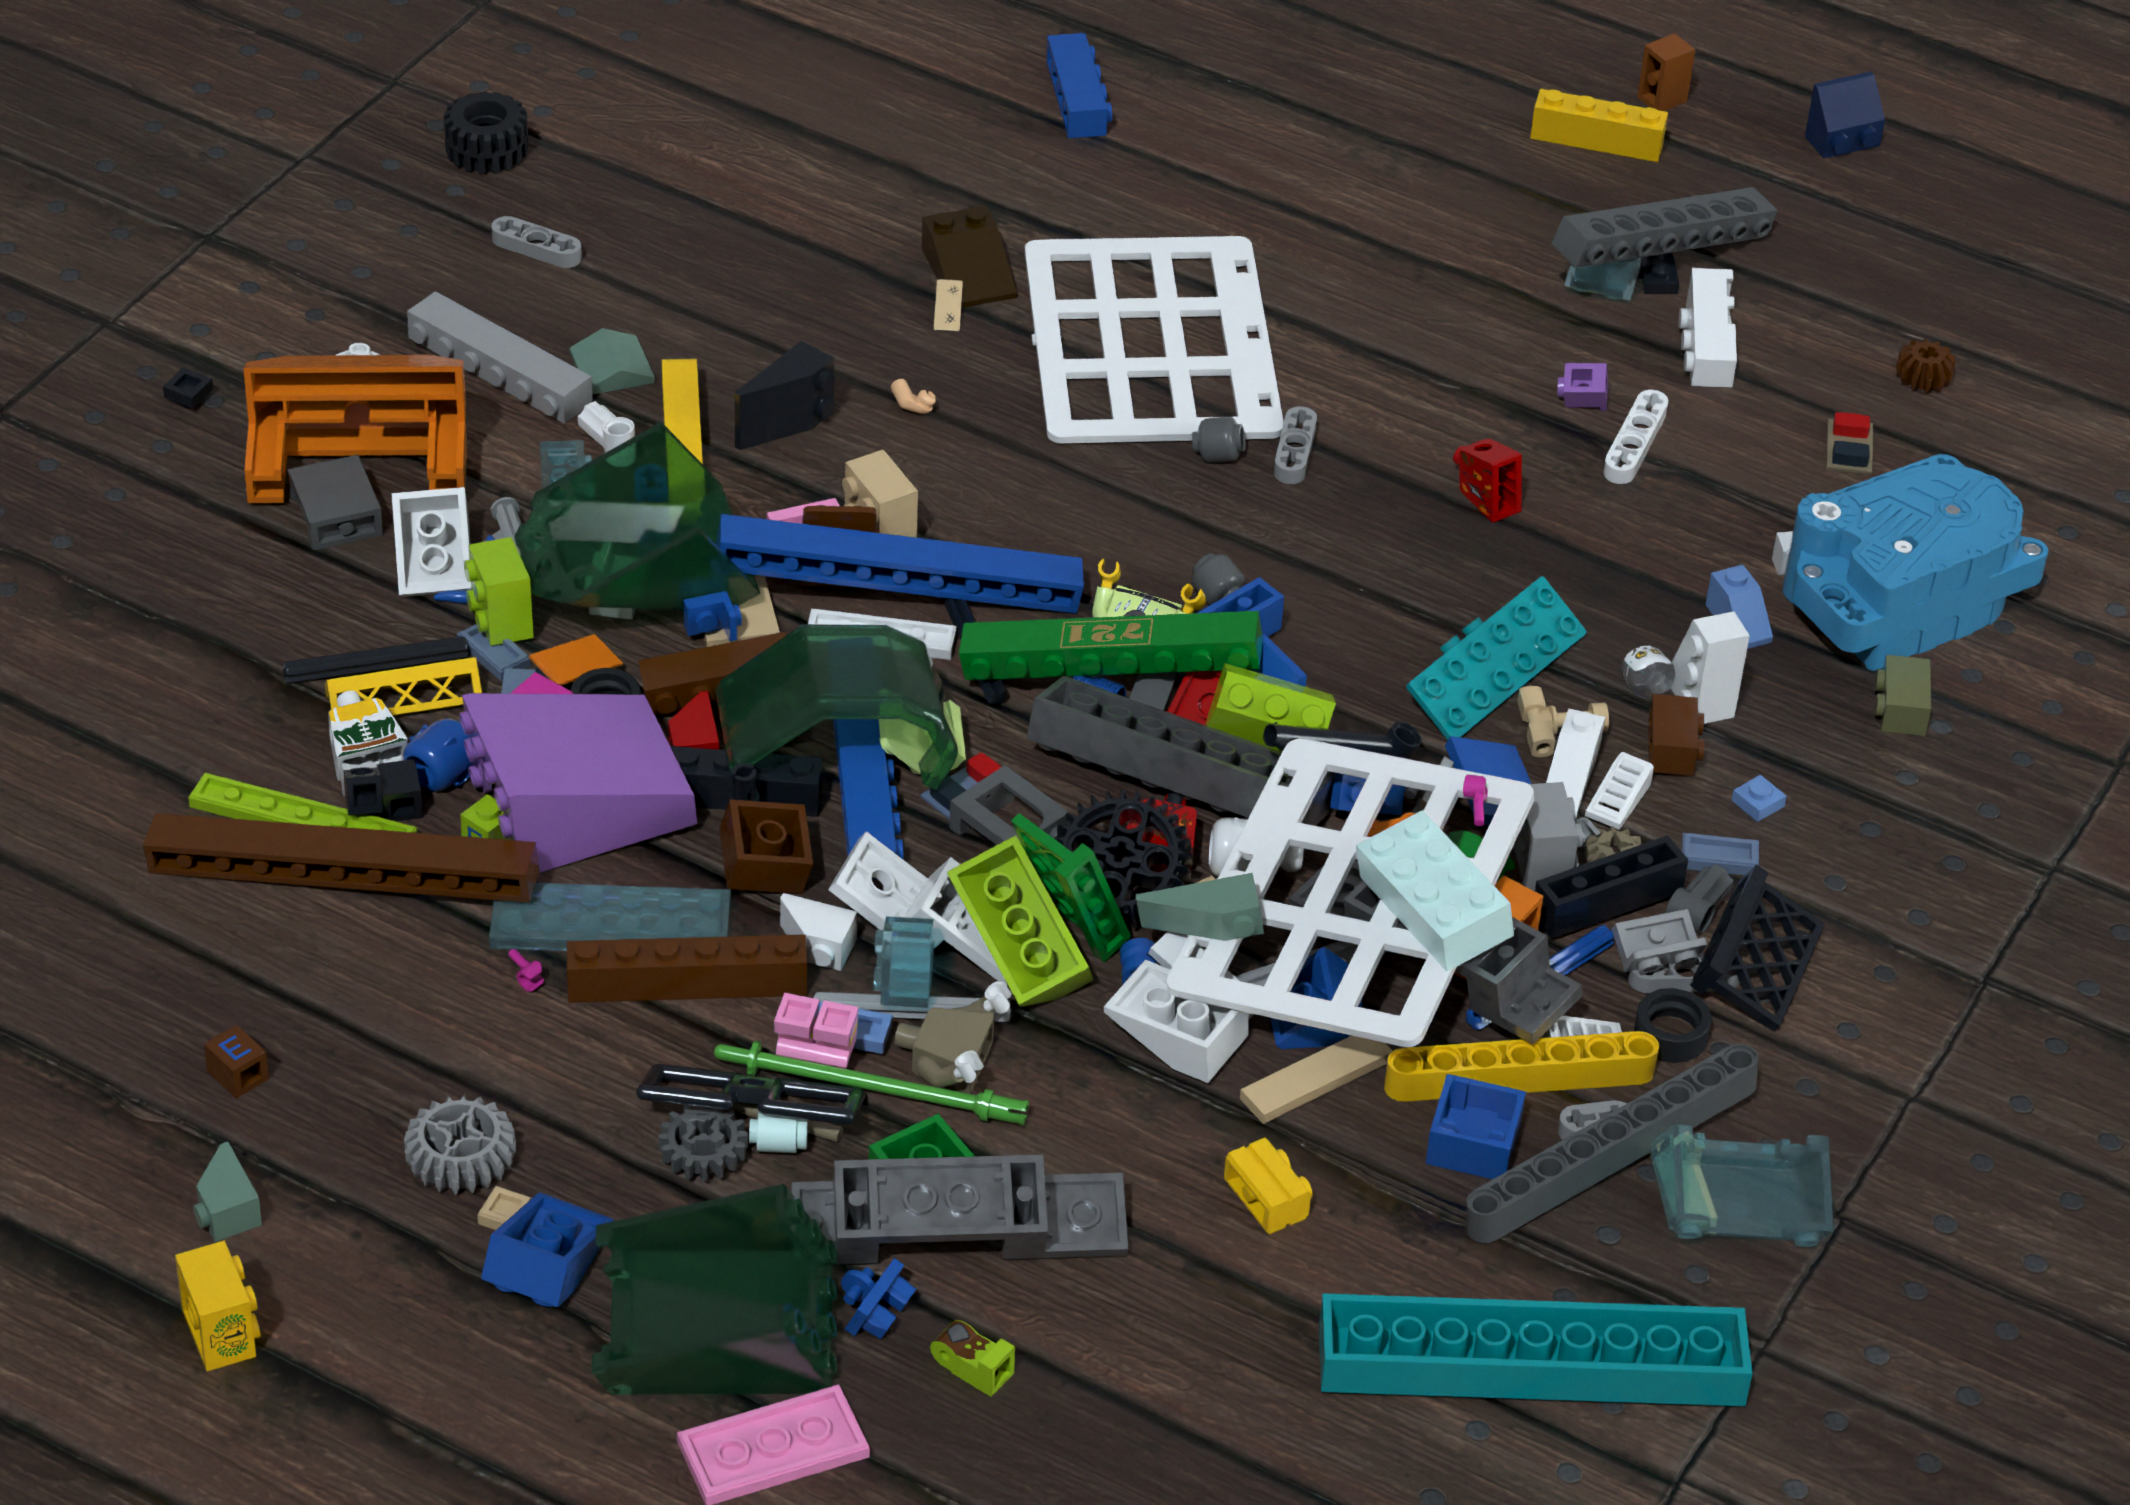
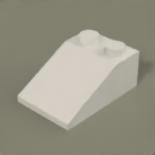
[392,487,471,597]
[1104,960,1249,1083]

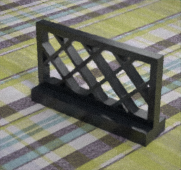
[1690,864,1825,1031]

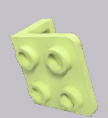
[876,692,966,782]

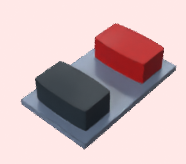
[920,752,1001,820]

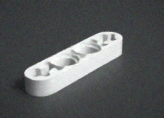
[1603,390,1668,484]

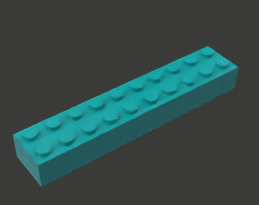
[1319,1293,1752,1406]

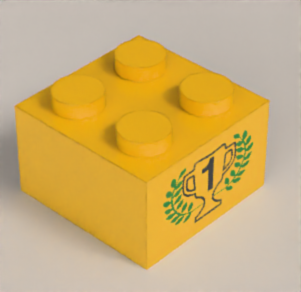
[175,1240,261,1371]

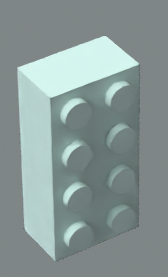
[1356,810,1514,971]

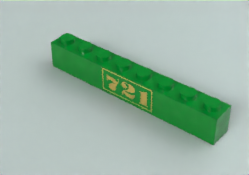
[959,611,1263,680]

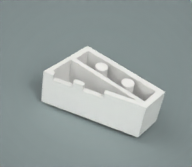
[1679,268,1737,388]
[1664,611,1750,724]

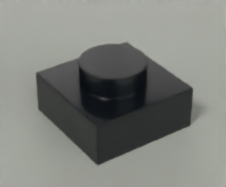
[163,368,213,409]

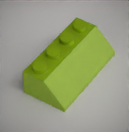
[947,835,1094,1007]

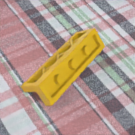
[324,657,482,716]

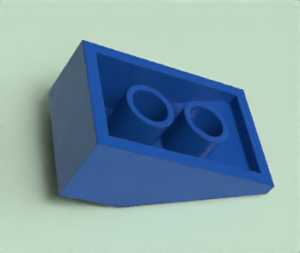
[481,1192,614,1307]

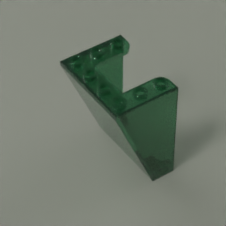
[591,1184,837,1395]

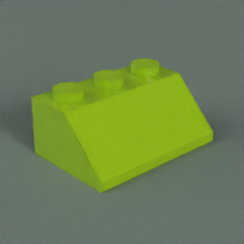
[1205,663,1336,752]

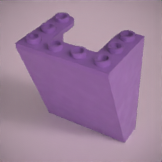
[459,693,697,873]

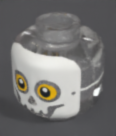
[1620,645,1675,699]

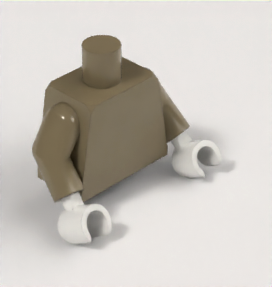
[894,981,1012,1094]

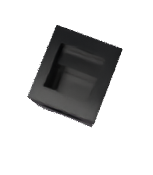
[341,761,383,815]

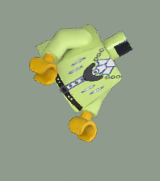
[1092,559,1206,618]

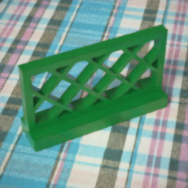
[1011,813,1131,963]

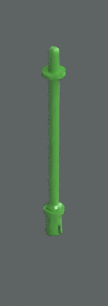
[714,1040,1029,1126]

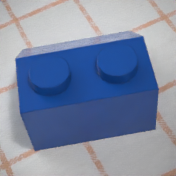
[1271,947,1363,1049]

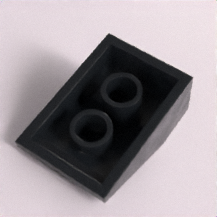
[734,341,835,450]

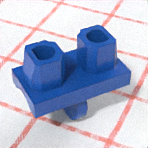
[841,1258,916,1339]

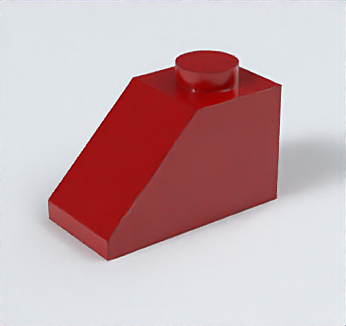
[666,691,719,750]

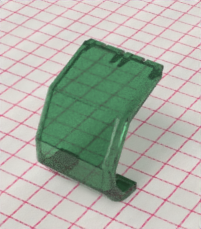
[715,624,958,790]

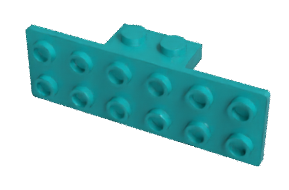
[1406,576,1587,740]

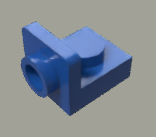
[683,591,742,642]

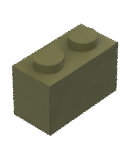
[1874,655,1931,736]

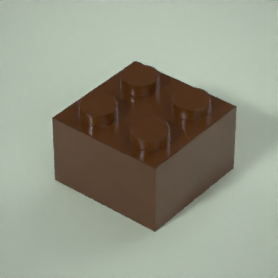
[719,799,813,894]

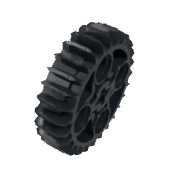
[1054,789,1193,929]

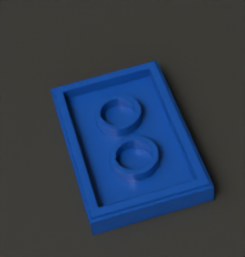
[1445,736,1532,825]

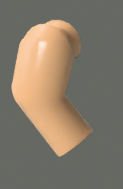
[891,379,936,415]

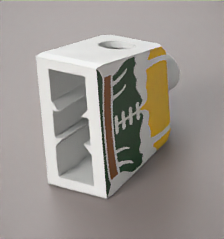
[328,691,407,781]

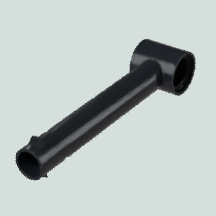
[1263,721,1422,759]

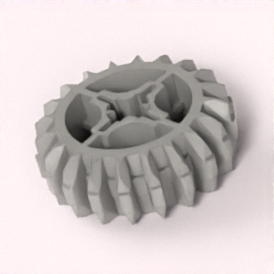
[404,1094,516,1195]

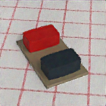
[1826,412,1873,475]

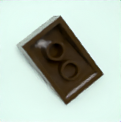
[921,206,1017,308]

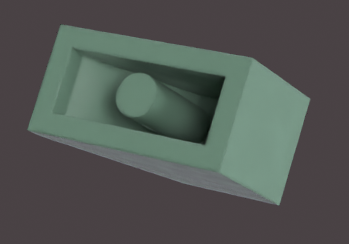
[193,1142,262,1242]

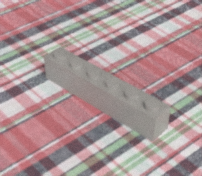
[407,291,592,424]

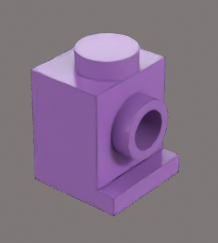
[1558,363,1609,411]

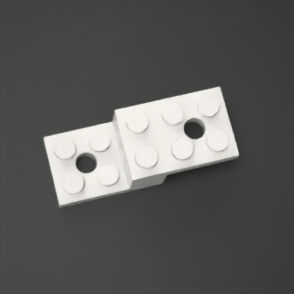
[828,832,1008,986]

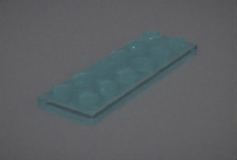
[489,883,731,951]

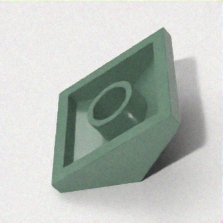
[569,328,655,395]

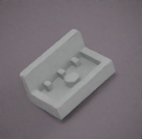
[1611,909,1707,974]

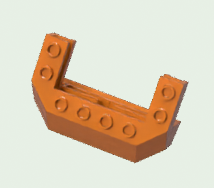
[243,355,467,504]

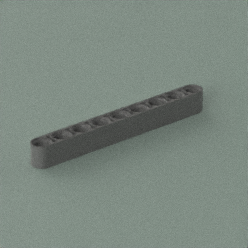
[1466,1044,1759,1243]

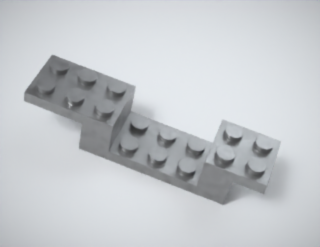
[1289,861,1583,1044]
[791,1155,1128,1266]

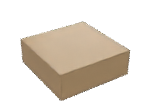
[477,1186,532,1230]

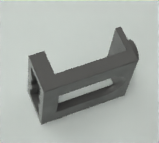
[949,765,1070,847]

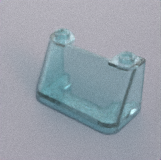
[1651,1125,1834,1247]

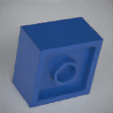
[1425,1074,1526,1179]

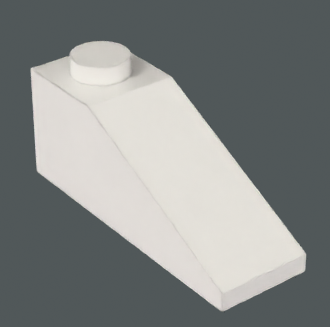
[1546,708,1605,821]

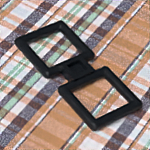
[636,1064,865,1125]

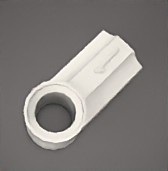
[578,401,636,464]

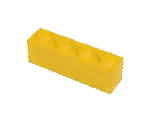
[1530,89,1668,162]

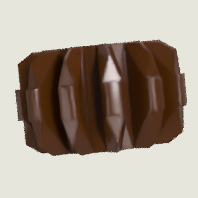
[1896,338,1956,394]

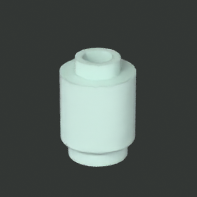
[749,1112,808,1153]

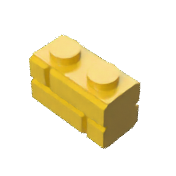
[1224,1137,1313,1235]

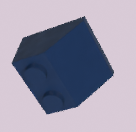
[1805,71,1885,159]

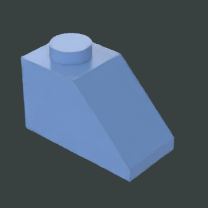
[1706,564,1773,649]

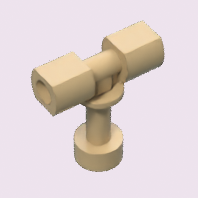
[1517,686,1609,757]

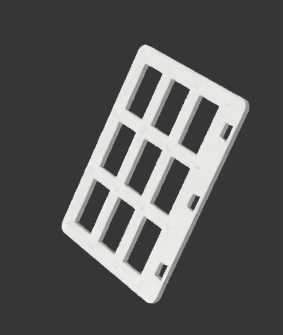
[1025,236,1284,443]
[1166,738,1534,1047]

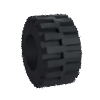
[444,92,528,173]

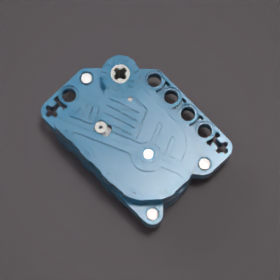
[1782,454,2048,671]

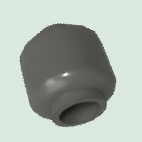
[1192,416,1246,464]
[1191,553,1245,605]

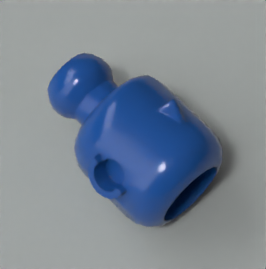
[403,718,474,792]

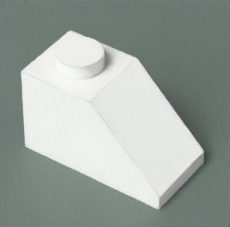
[780,893,857,971]

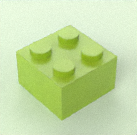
[464,537,534,646]

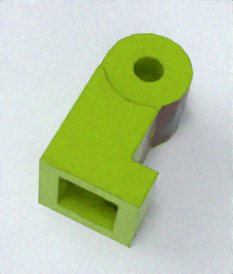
[930,1320,1015,1397]

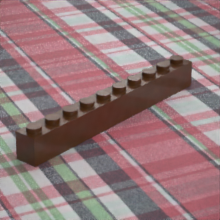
[143,813,540,903]

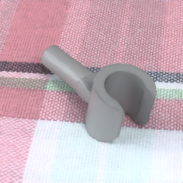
[1575,817,1600,847]

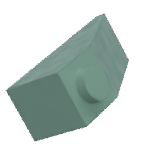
[1136,873,1264,941]

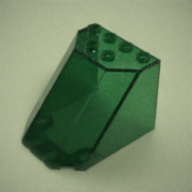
[514,422,761,610]

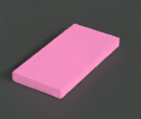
[677,1384,870,1505]

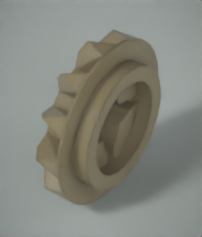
[1584,826,1641,863]

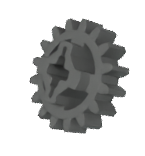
[658,1105,748,1181]

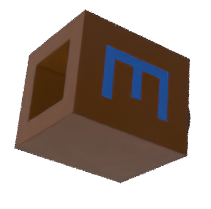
[204,1025,269,1098]

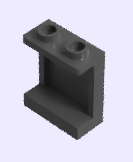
[288,455,383,551]

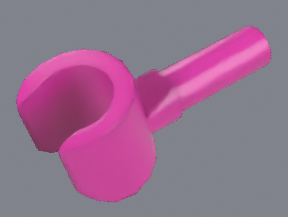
[1463,774,1488,826]
[508,949,544,992]

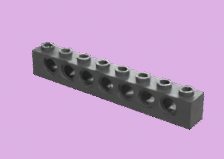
[1551,187,1778,268]

